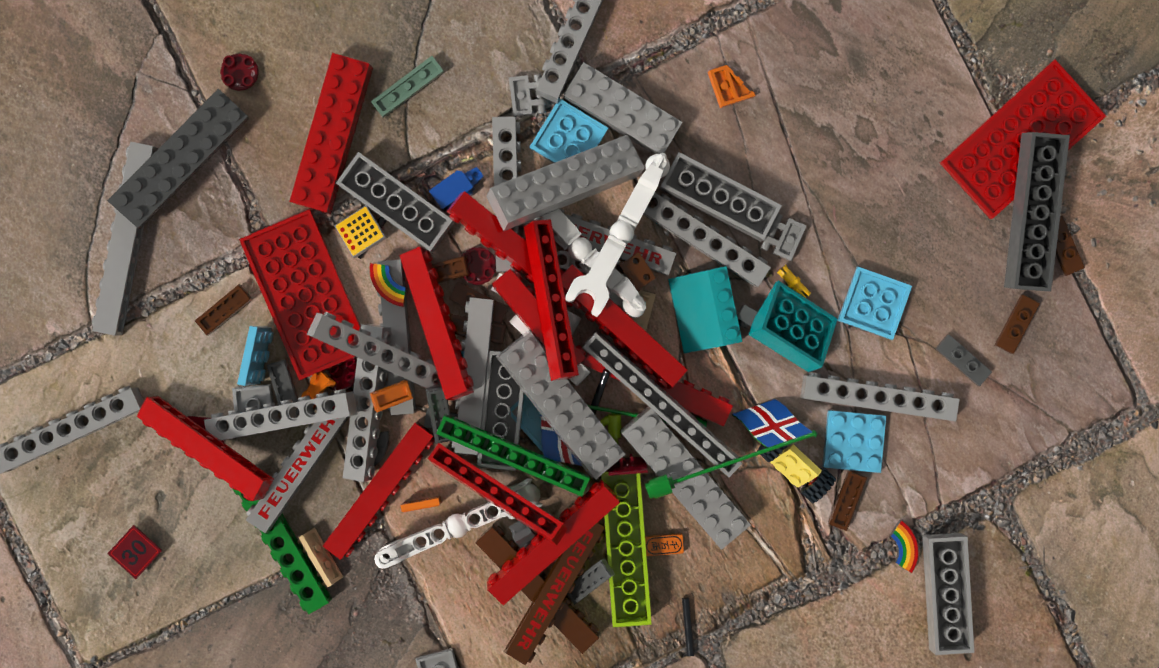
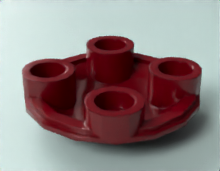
[220,53,259,91]
[461,247,496,285]
[329,358,357,391]

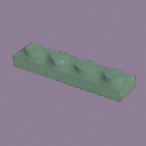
[371,56,444,118]

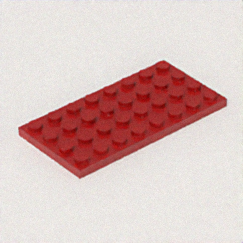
[940,59,1106,219]
[239,209,361,380]

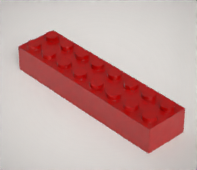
[289,53,373,214]

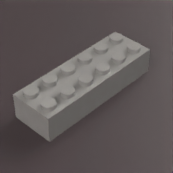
[563,62,683,155]
[336,152,455,253]
[659,152,782,242]
[477,350,524,471]
[922,533,974,655]

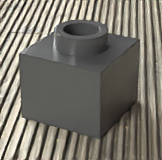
[737,305,758,329]

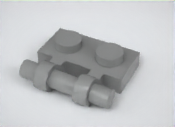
[509,74,547,117]
[761,214,806,261]

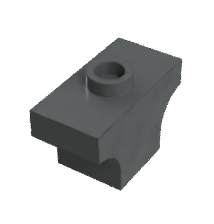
[509,521,537,548]

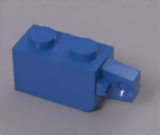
[429,167,484,211]

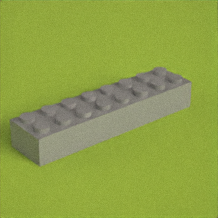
[486,135,645,231]
[496,332,626,479]
[620,406,751,550]

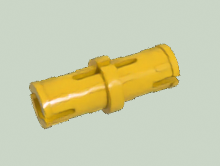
[777,264,811,298]

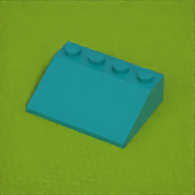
[668,266,743,354]
[748,280,838,372]

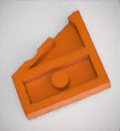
[707,65,756,108]
[301,371,336,409]

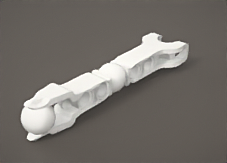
[565,153,670,317]
[534,209,646,318]
[375,478,543,569]

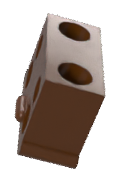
[618,252,656,292]

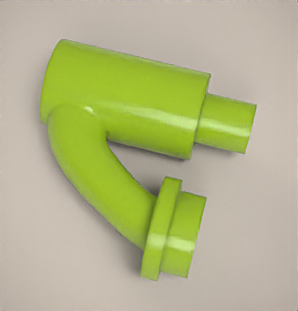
[600,413,621,444]

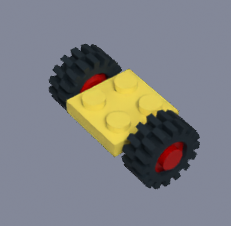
[757,444,836,503]

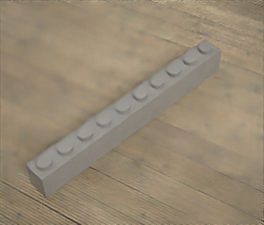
[92,142,158,336]
[583,330,743,477]

